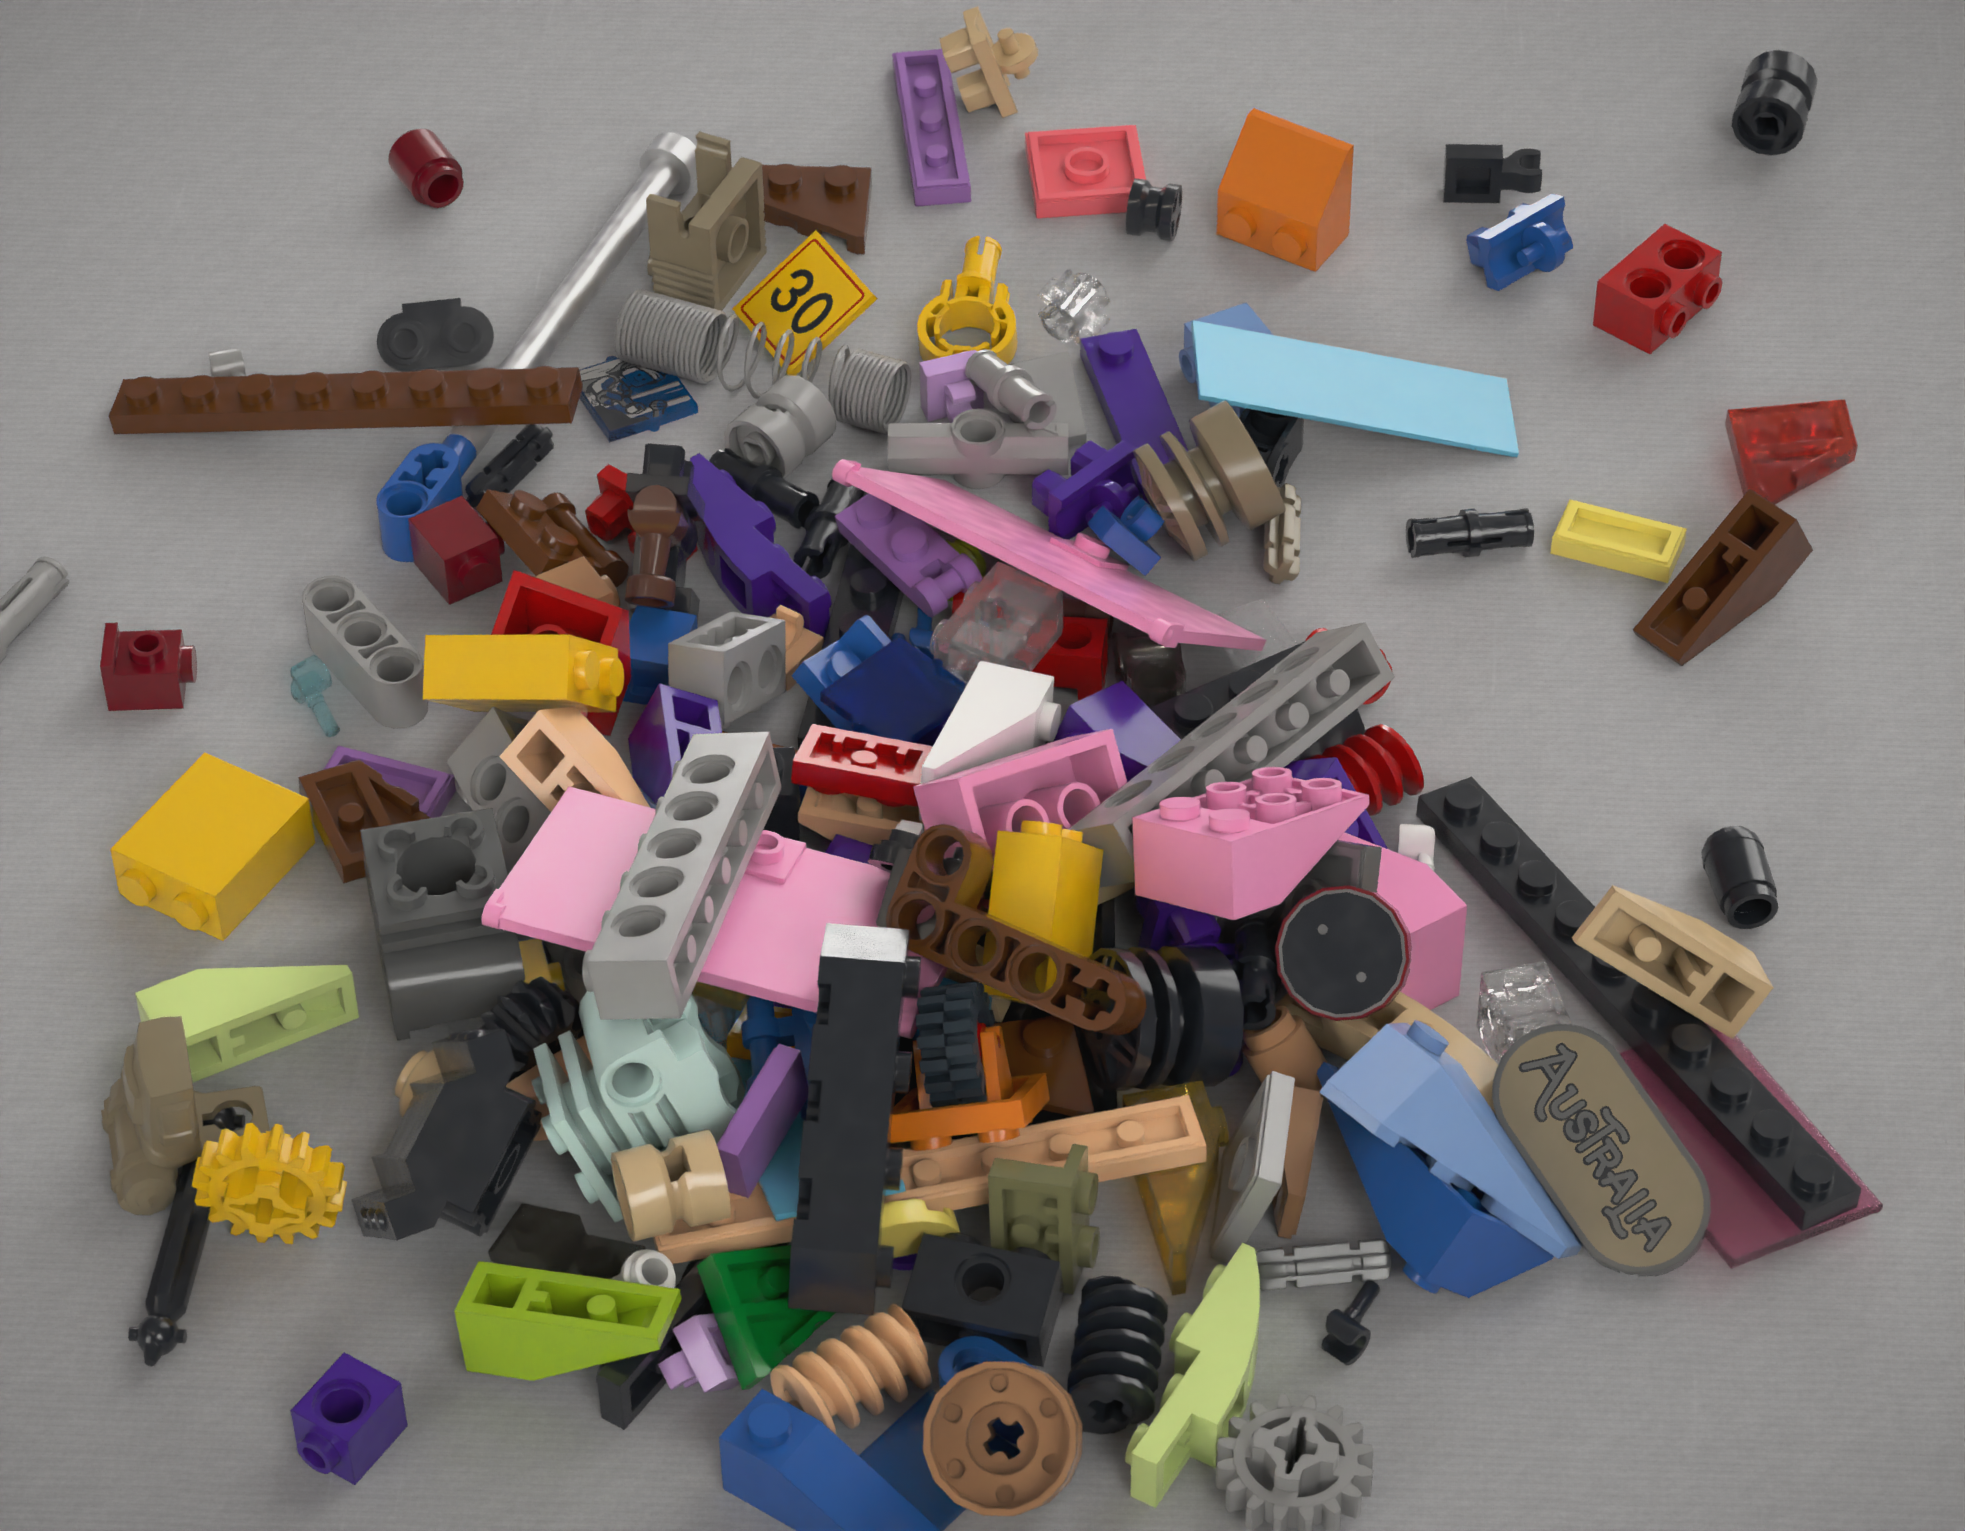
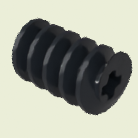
[1067,1276,1168,1435]

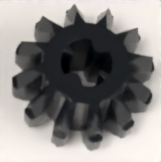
[479,976,584,1083]

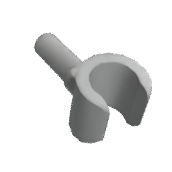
[208,348,246,377]

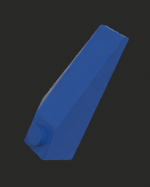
[1317,1062,1554,1298]

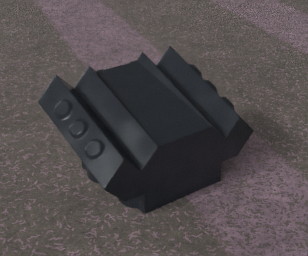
[351,1029,542,1240]

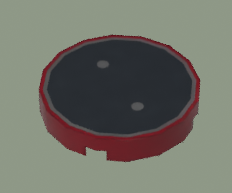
[1275,885,1412,1021]

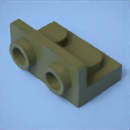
[988,1144,1100,1295]

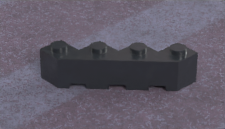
[788,923,921,1315]

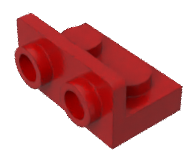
[791,724,933,807]

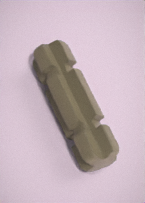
[1263,483,1301,584]

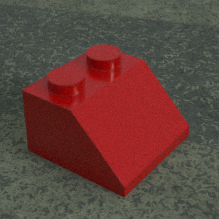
[491,570,631,736]

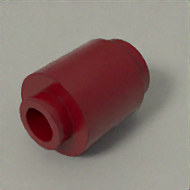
[388,128,464,208]

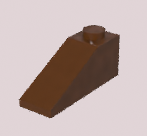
[1633,489,1813,666]

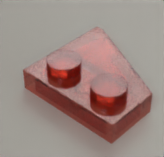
[1725,399,1858,505]

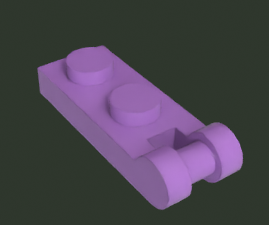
[835,493,983,618]

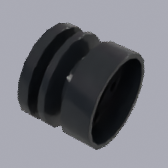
[1074,944,1244,1091]

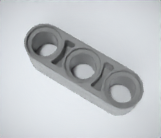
[302,576,428,729]

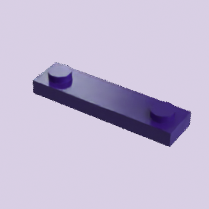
[1080,328,1189,505]

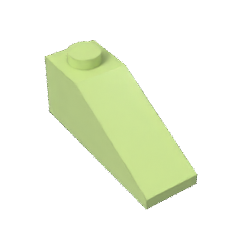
[135,965,359,1082]

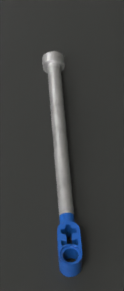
[376,132,697,562]

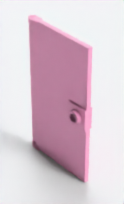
[832,459,1266,651]
[481,787,983,1039]

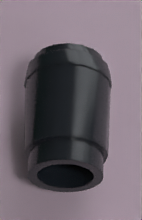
[1701,826,1778,929]

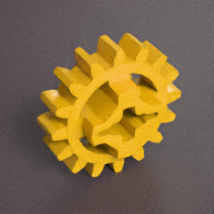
[192,1123,347,1244]

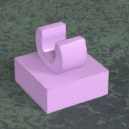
[919,349,984,423]
[658,1314,740,1393]

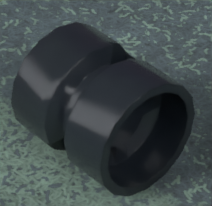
[1731,50,1817,156]

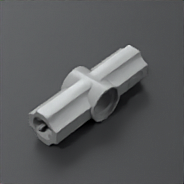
[888,409,1068,489]

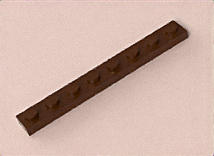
[109,366,583,434]

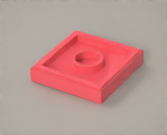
[1025,125,1146,219]

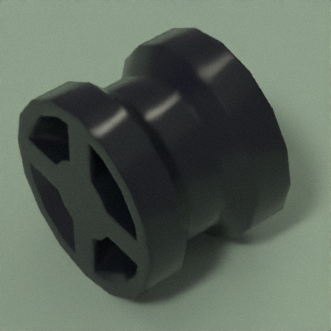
[1126,178,1183,241]

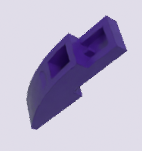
[690,453,832,638]

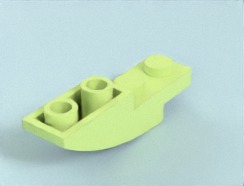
[1125,1243,1260,1508]

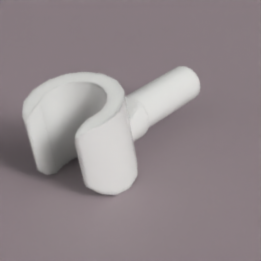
[1398,824,1435,871]

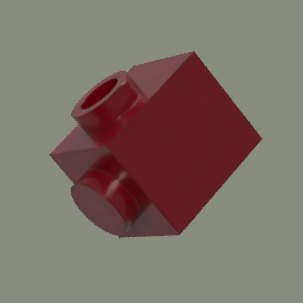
[408,496,505,605]

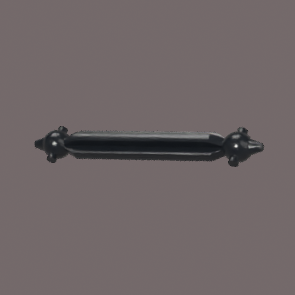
[128,1107,245,1367]

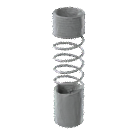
[614,289,911,435]

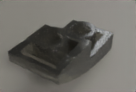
[488,1203,646,1279]

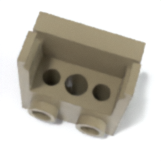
[646,131,767,311]

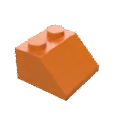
[1217,108,1354,272]

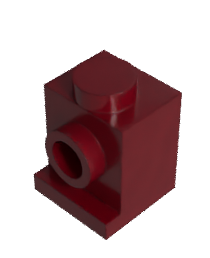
[100,622,197,711]

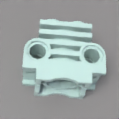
[532,991,745,1223]

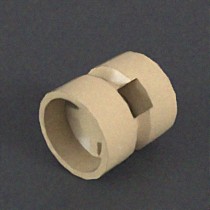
[611,1130,731,1242]

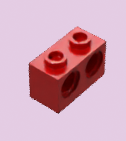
[1593,224,1723,354]

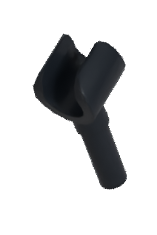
[1321,1280,1380,1365]

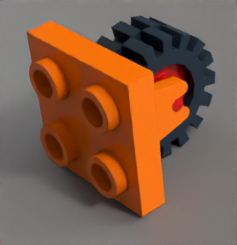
[890,981,1050,1151]

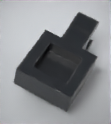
[1443,144,1542,203]

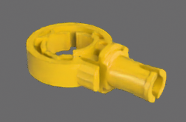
[917,236,1018,364]

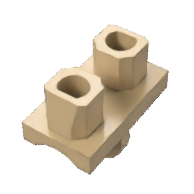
[939,6,1038,118]

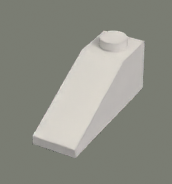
[919,661,1061,820]

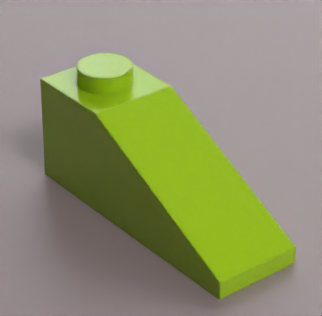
[454,1261,681,1381]

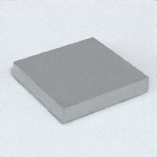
[1209,1071,1295,1263]

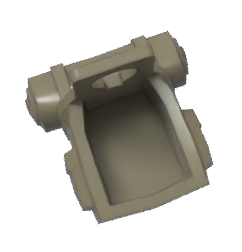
[101,1016,270,1215]

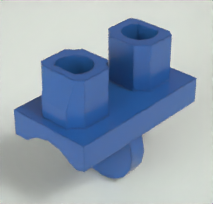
[1466,193,1574,291]

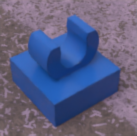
[1087,496,1165,576]

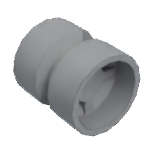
[724,375,836,479]

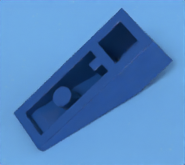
[719,1389,941,1531]

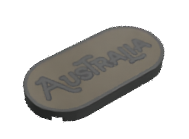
[1492,1024,1711,1276]

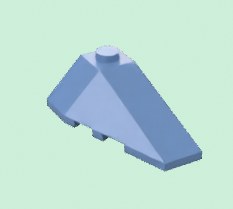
[1320,1020,1583,1259]

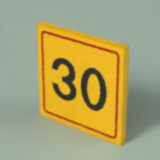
[732,230,878,376]

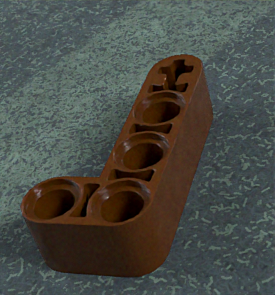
[886,824,1147,1036]

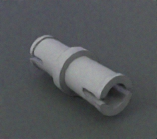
[965,349,1057,430]

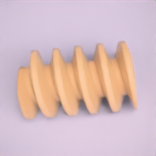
[770,1303,932,1434]

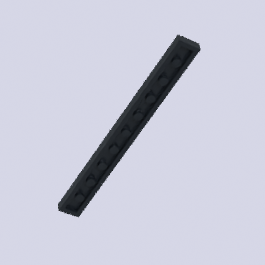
[1416,776,1861,1231]

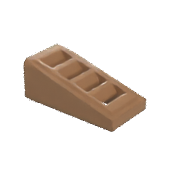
[1272,1086,1323,1239]

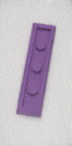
[892,49,971,207]

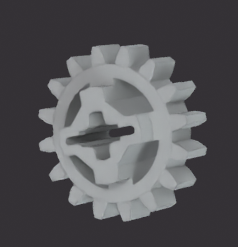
[1216,1394,1373,1531]

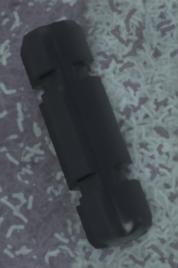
[465,424,554,508]

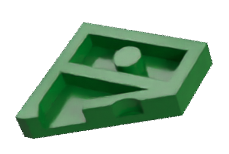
[697,1245,837,1390]

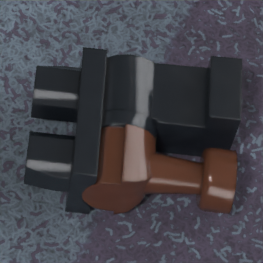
[625,443,705,624]

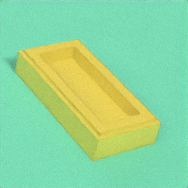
[1550,500,1687,583]

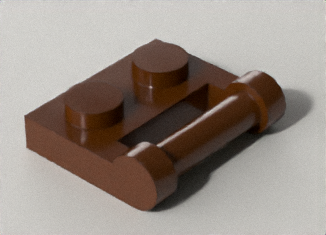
[476,489,629,588]

